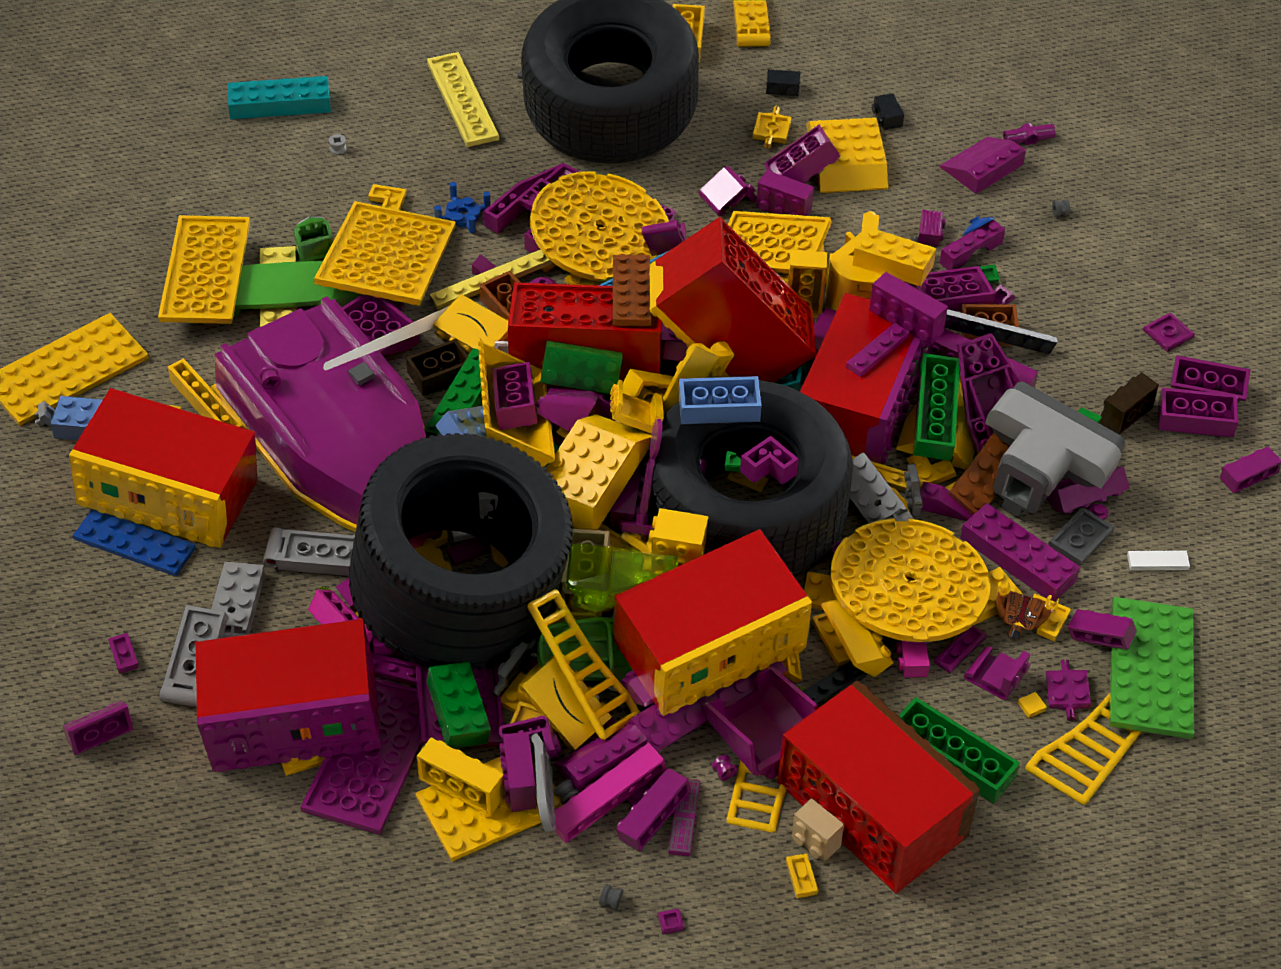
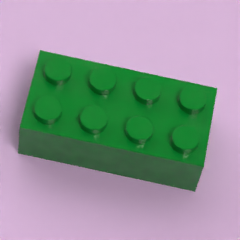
[540,340,622,394]
[426,662,491,749]

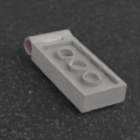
[849,452,914,524]
[263,527,355,576]
[211,562,265,638]
[160,605,229,707]

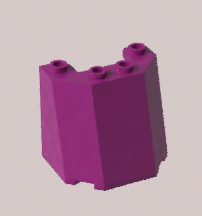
[704,665,818,779]

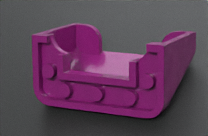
[535,387,600,432]

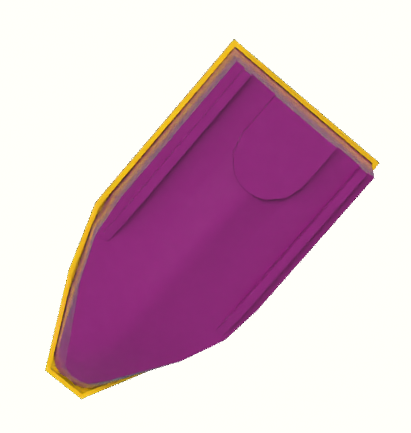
[211,296,448,549]

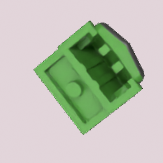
[294,216,333,262]

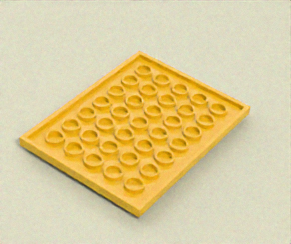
[314,201,456,306]

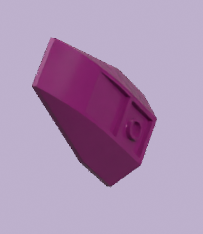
[957,333,1023,453]

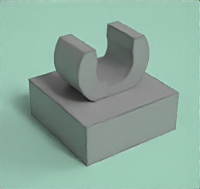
[35,401,55,427]

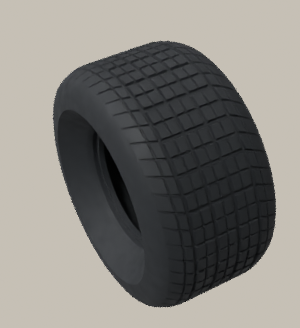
[521,0,699,164]
[646,380,853,577]

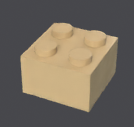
[792,798,844,862]

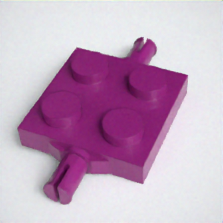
[1046,659,1091,721]

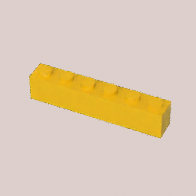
[168,358,244,428]

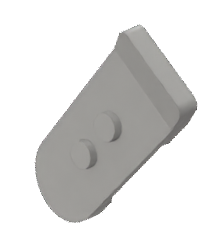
[529,733,556,832]

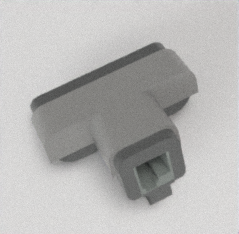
[985,382,1125,517]

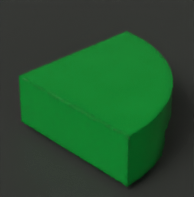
[725,451,741,472]

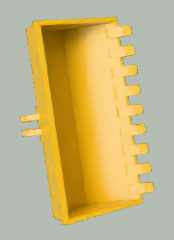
[477,337,555,467]

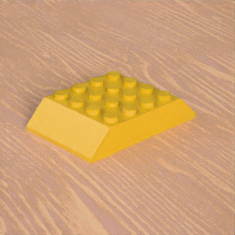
[806,118,888,193]
[546,414,651,530]

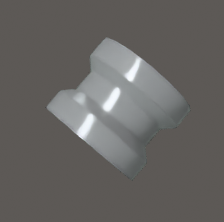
[329,134,347,155]

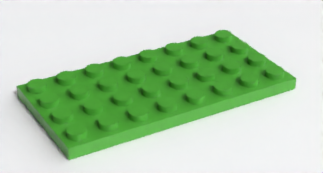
[1109,597,1194,739]

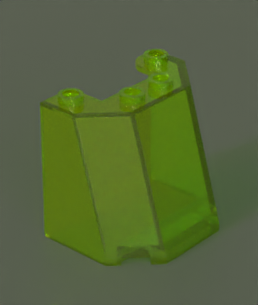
[566,543,678,612]

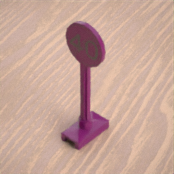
[619,419,662,535]

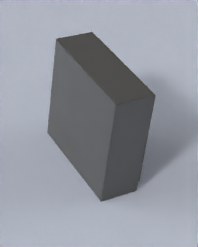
[348,362,375,386]

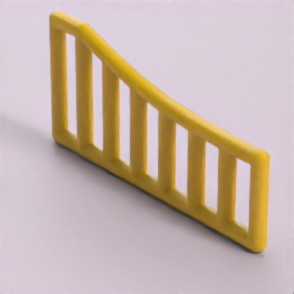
[527,589,641,740]
[1025,693,1142,805]
[726,761,787,833]

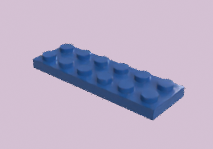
[73,509,196,577]

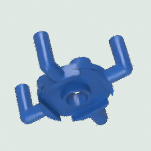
[434,182,491,234]

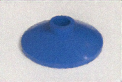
[963,216,995,236]

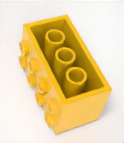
[645,508,708,582]

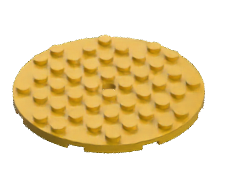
[530,171,669,282]
[830,518,991,642]

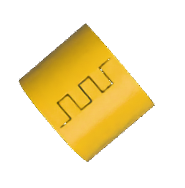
[825,211,883,311]

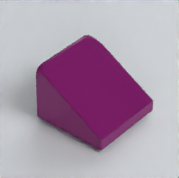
[472,254,496,275]
[994,284,1016,304]

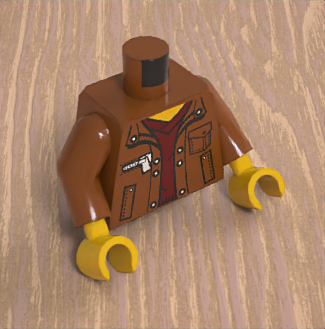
[995,581,1059,640]

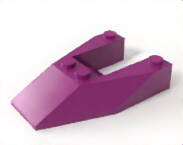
[484,163,580,253]

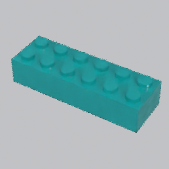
[227,76,331,119]

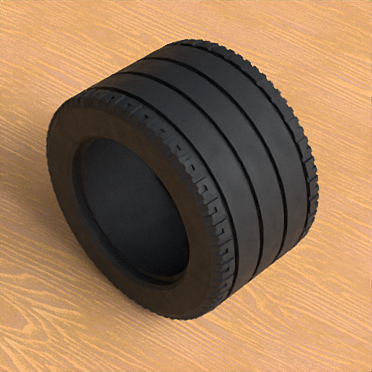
[349,433,573,671]

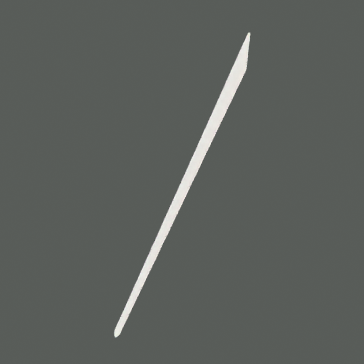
[323,306,449,370]

